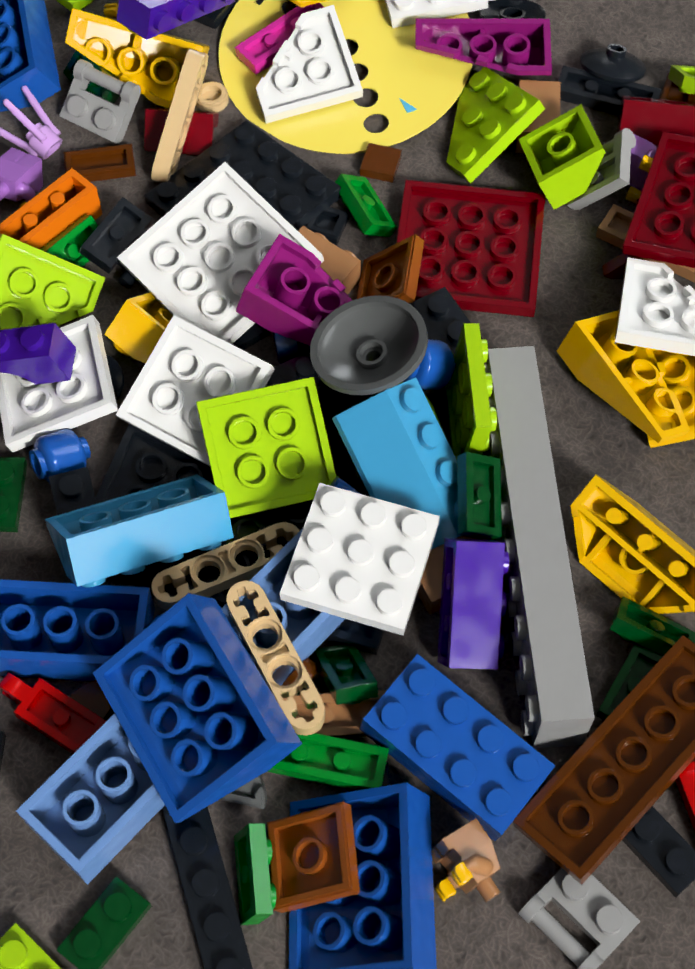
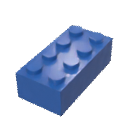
[0,579,155,681]
[360,654,555,841]

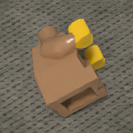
[432,818,501,902]

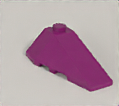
[415,18,552,75]
[236,234,352,346]

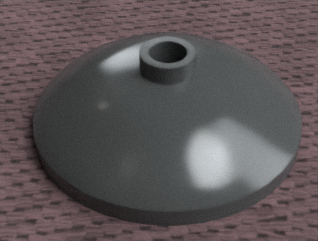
[310,295,428,395]

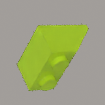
[518,104,606,210]

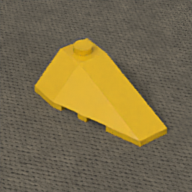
[65,8,209,109]
[104,292,173,363]
[557,310,690,443]

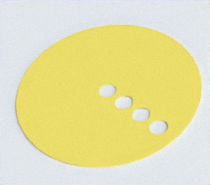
[218,0,473,154]

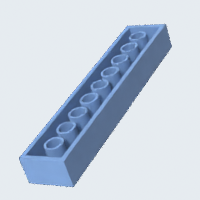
[16,528,345,885]

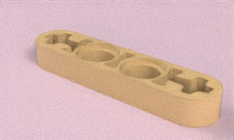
[151,49,208,183]
[151,522,299,610]
[226,580,325,736]

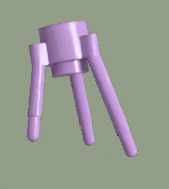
[0,85,63,160]

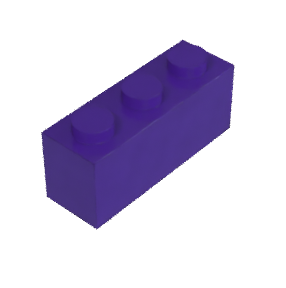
[437,538,509,669]

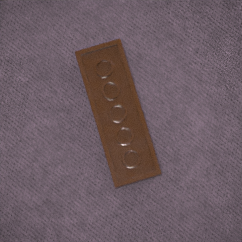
[513,635,695,885]

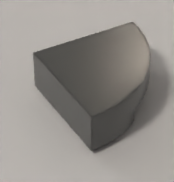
[222,775,267,809]

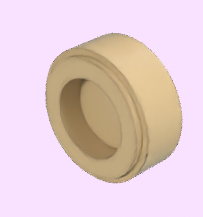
[196,82,229,113]

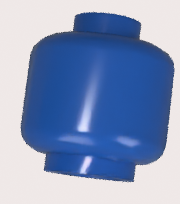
[403,339,456,390]
[29,428,91,483]

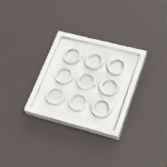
[117,162,324,344]

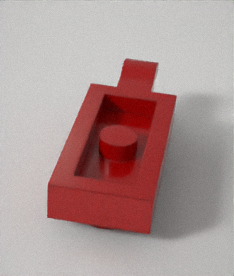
[0,672,106,754]

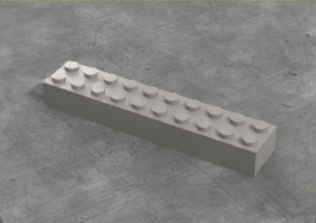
[484,346,595,749]

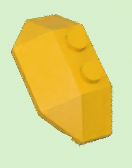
[570,475,695,614]

